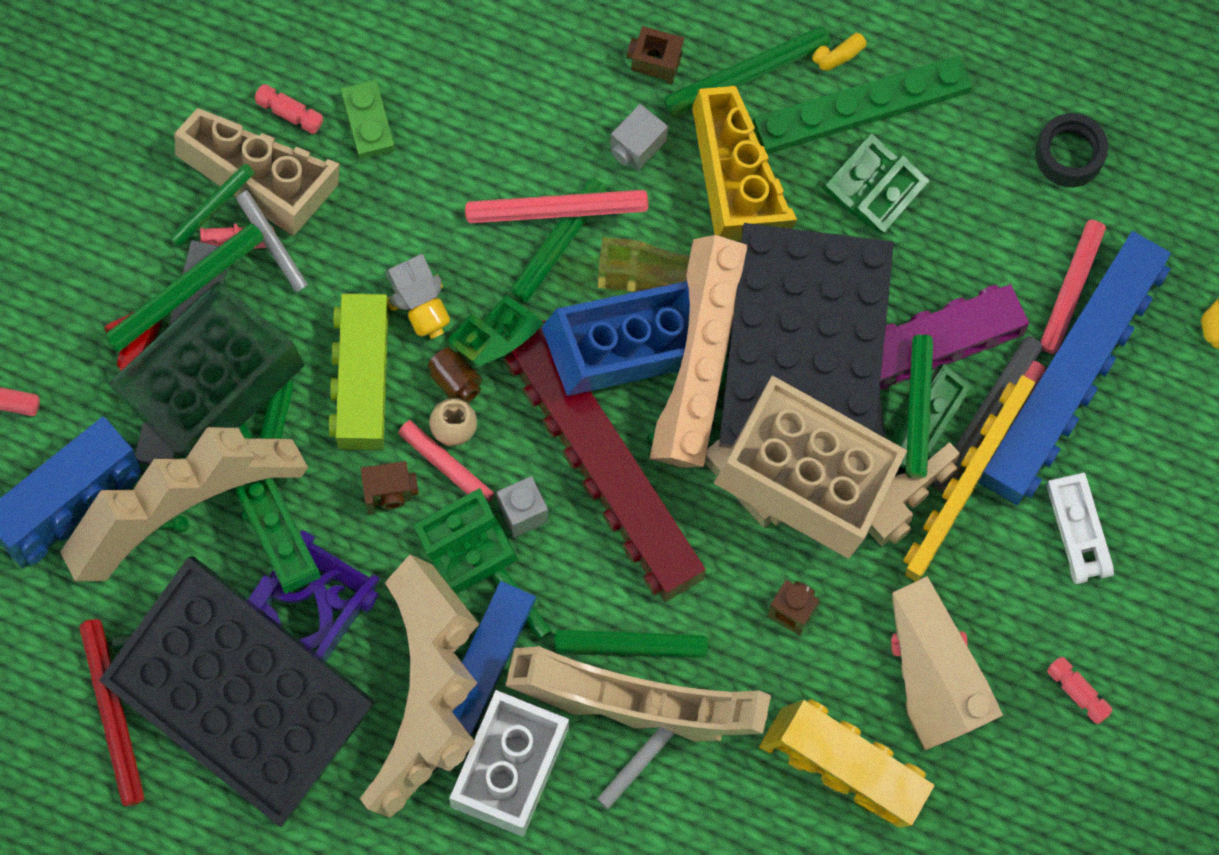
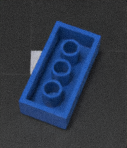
[541,281,690,396]
[0,416,142,569]

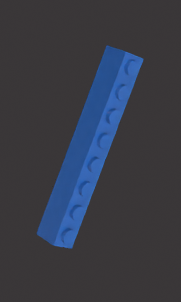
[978,231,1171,506]

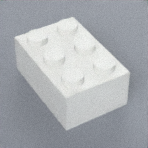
[450,690,569,837]

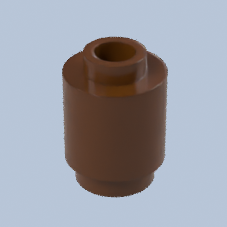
[427,347,482,403]

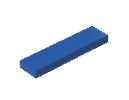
[452,581,537,737]

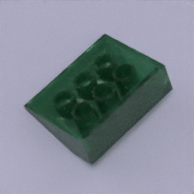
[108,282,305,459]

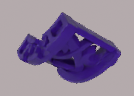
[248,530,380,662]

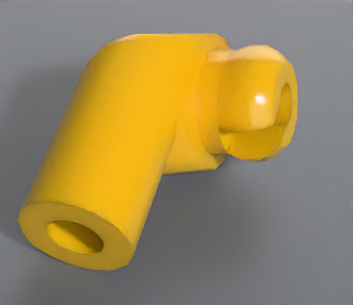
[812,33,867,71]
[1201,298,1219,349]

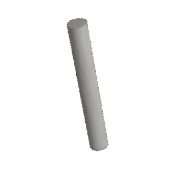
[235,190,308,293]
[596,727,675,810]

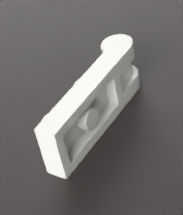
[1046,473,1114,585]

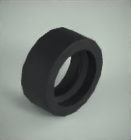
[1035,113,1109,188]

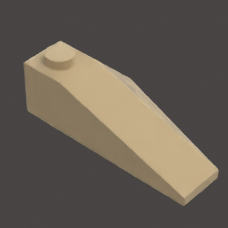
[892,576,1003,750]

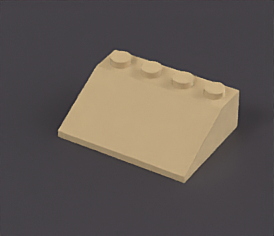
[713,375,907,559]

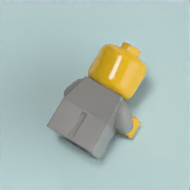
[384,254,450,339]

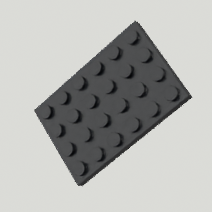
[718,223,894,448]
[99,556,376,827]

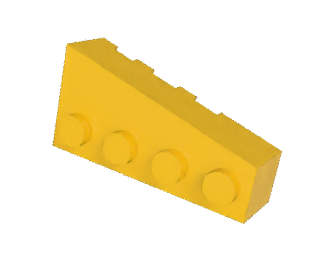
[692,86,797,241]
[759,699,934,828]

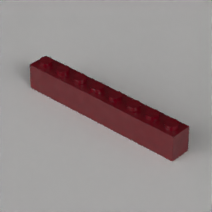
[503,320,706,603]

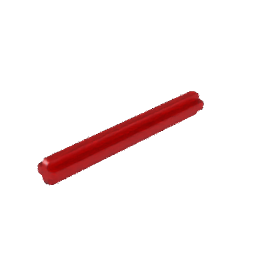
[79,619,145,806]

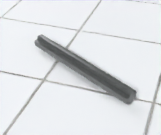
[932,336,1043,494]

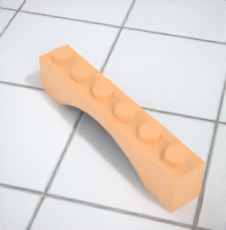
[649,235,747,468]

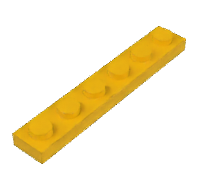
[903,375,1035,582]

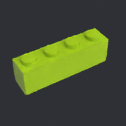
[329,294,389,450]

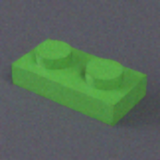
[341,80,395,160]

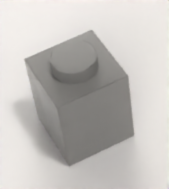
[610,104,668,171]
[497,476,548,538]

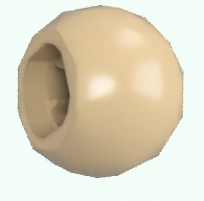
[429,398,478,446]

